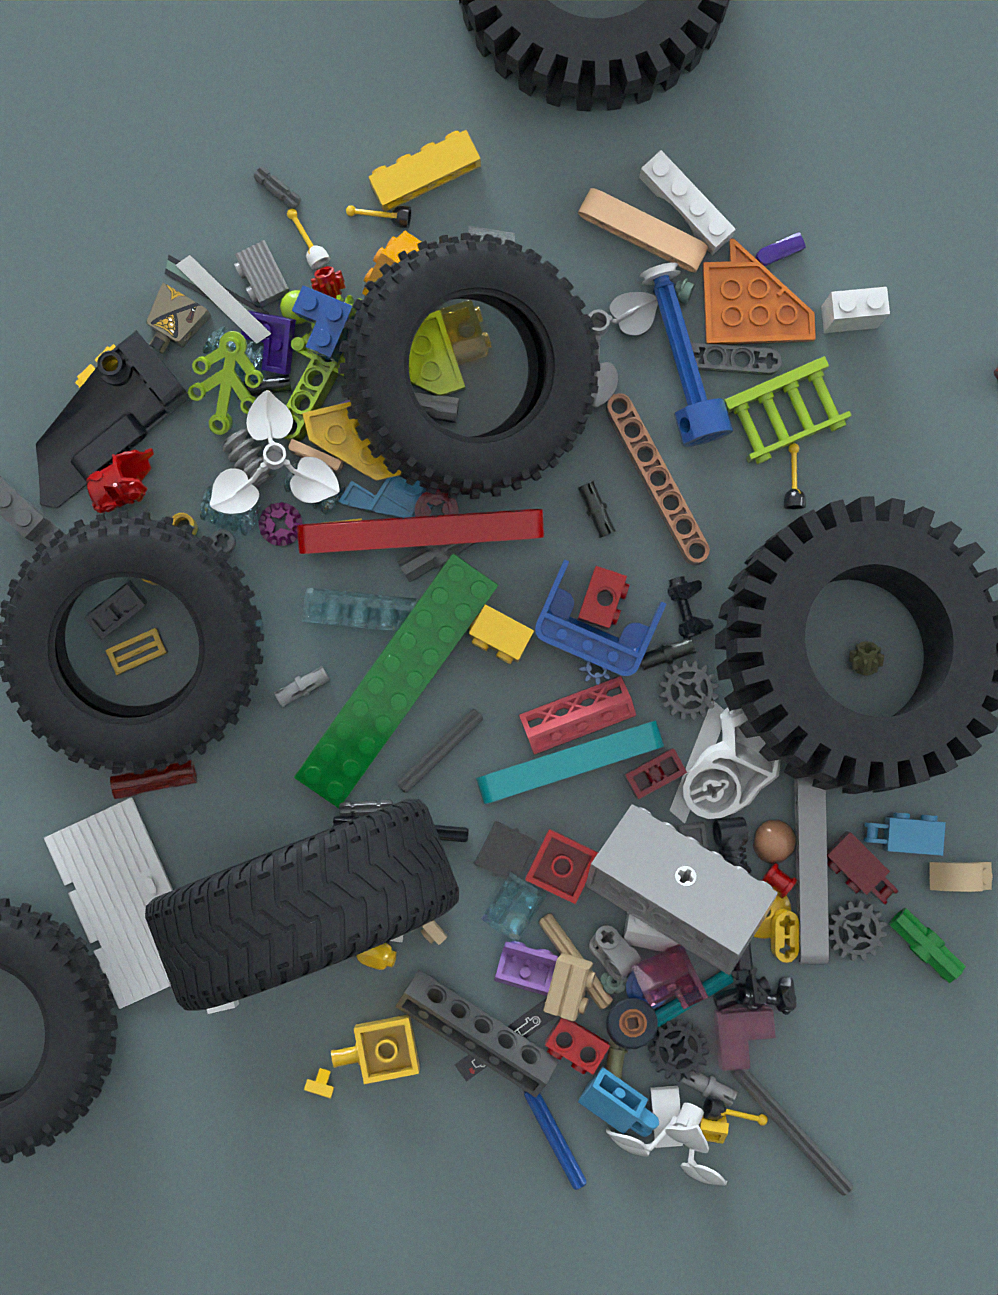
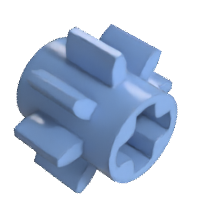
[579,659,610,685]

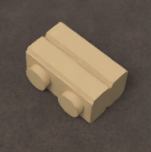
[543,953,596,1021]

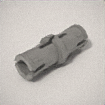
[274,666,330,707]
[680,1066,737,1107]

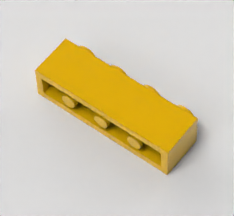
[368,130,481,212]

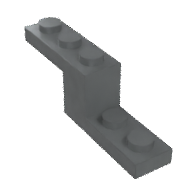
[0,476,66,547]

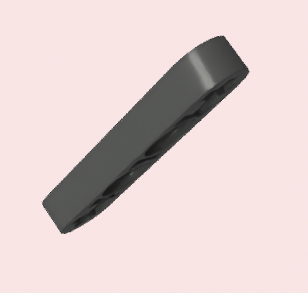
[691,343,782,375]

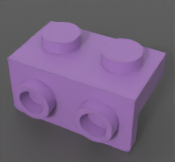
[494,941,558,996]

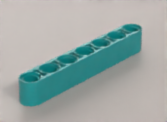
[476,720,664,804]

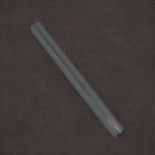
[732,1064,853,1196]

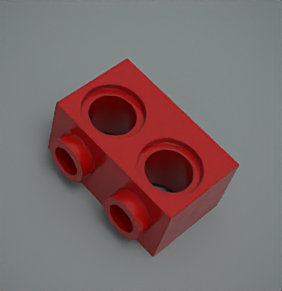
[545,1017,610,1075]

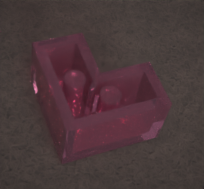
[632,944,709,1009]
[714,1006,776,1071]

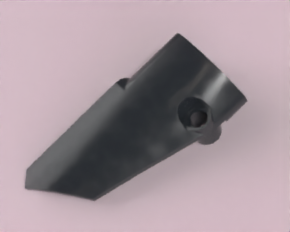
[35,330,190,508]

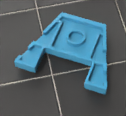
[339,476,440,518]

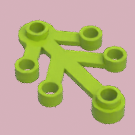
[188,331,263,435]

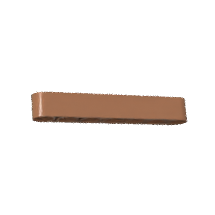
[606,393,710,565]

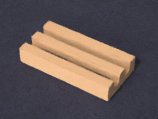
[288,439,344,474]

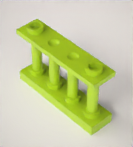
[724,356,852,464]

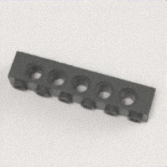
[395,970,559,1098]

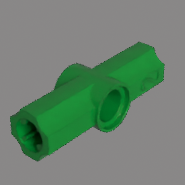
[888,907,966,983]

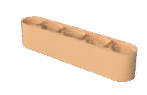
[578,188,708,273]

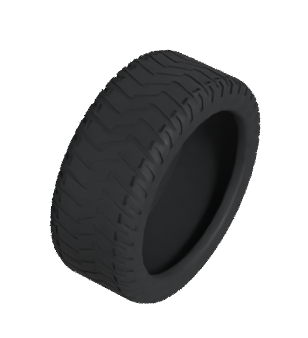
[145,799,459,1011]

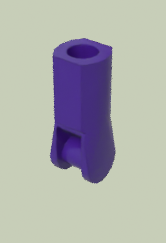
[755,232,806,266]

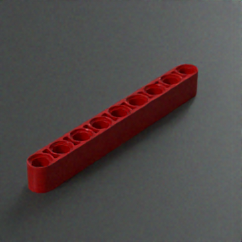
[297,509,545,554]

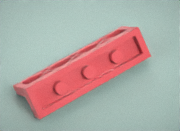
[519,676,636,755]

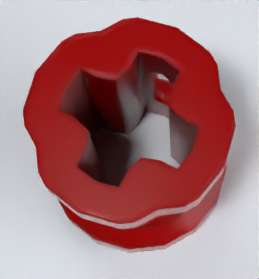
[761,862,797,899]

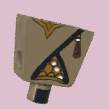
[146,282,211,354]

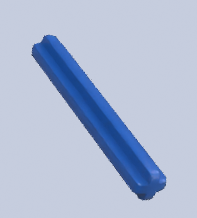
[524,1091,587,1190]

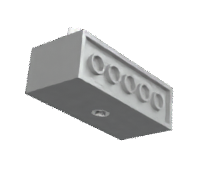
[585,804,778,975]

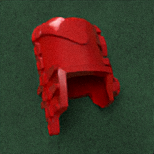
[86,448,154,514]

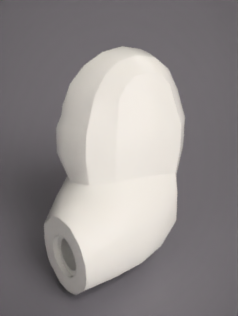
[683,708,781,819]

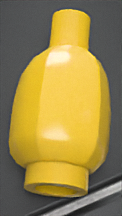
[356,943,397,970]

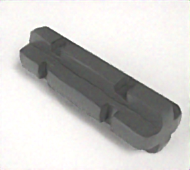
[254,166,301,209]
[339,800,393,817]

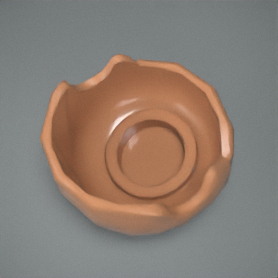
[753,820,796,864]

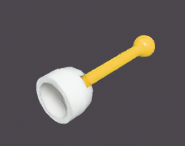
[287,208,330,270]

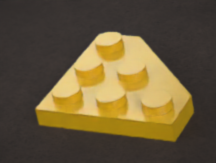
[302,402,401,481]

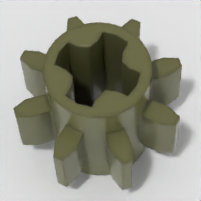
[849,641,885,676]

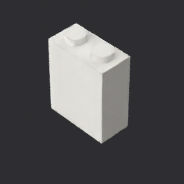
[821,287,890,333]

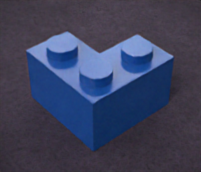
[292,285,357,363]

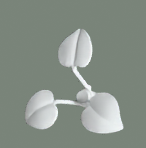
[210,390,339,514]
[606,1103,728,1186]

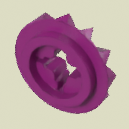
[258,502,303,546]

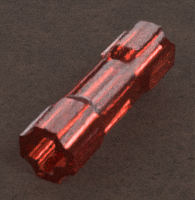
[110,760,197,800]

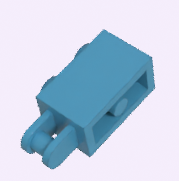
[864,812,946,856]
[578,1067,659,1137]

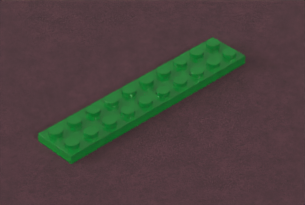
[294,553,498,808]

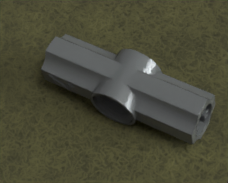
[398,543,476,582]

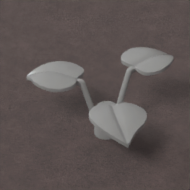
[572,292,658,407]

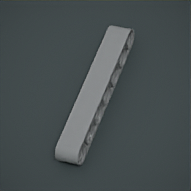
[794,777,829,964]

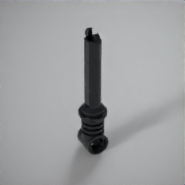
[713,817,758,980]

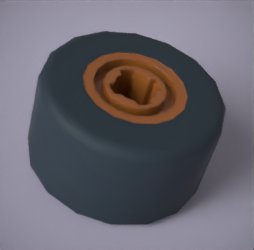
[606,998,658,1049]

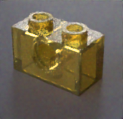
[440,300,492,365]

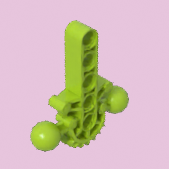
[280,290,362,442]

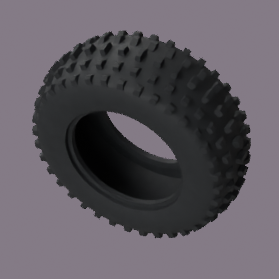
[338,233,600,500]
[0,510,264,774]
[0,898,118,1164]

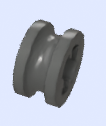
[211,529,236,553]

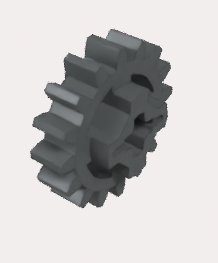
[659,661,719,720]
[828,900,887,961]

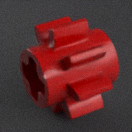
[311,266,346,299]

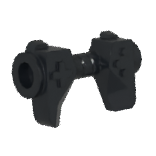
[668,576,714,639]
[736,973,797,1015]

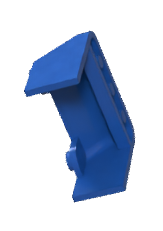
[535,559,666,676]

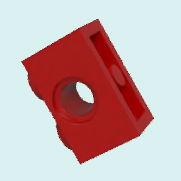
[577,566,630,630]

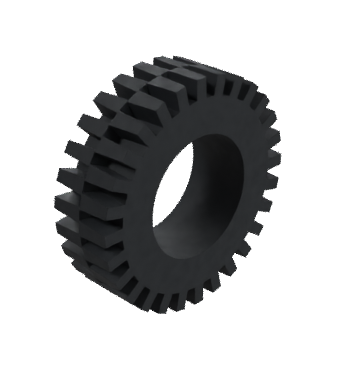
[459,0,730,112]
[715,496,998,794]

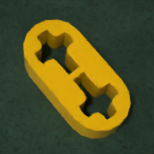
[771,908,799,963]

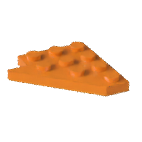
[702,239,816,345]

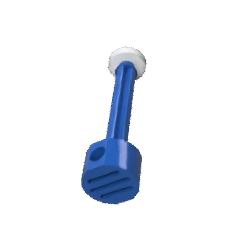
[639,263,733,447]

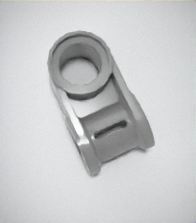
[589,925,641,981]

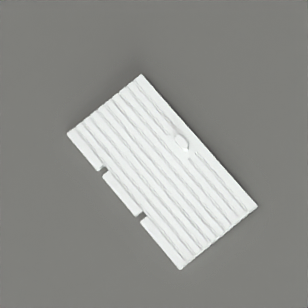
[44,797,173,1009]

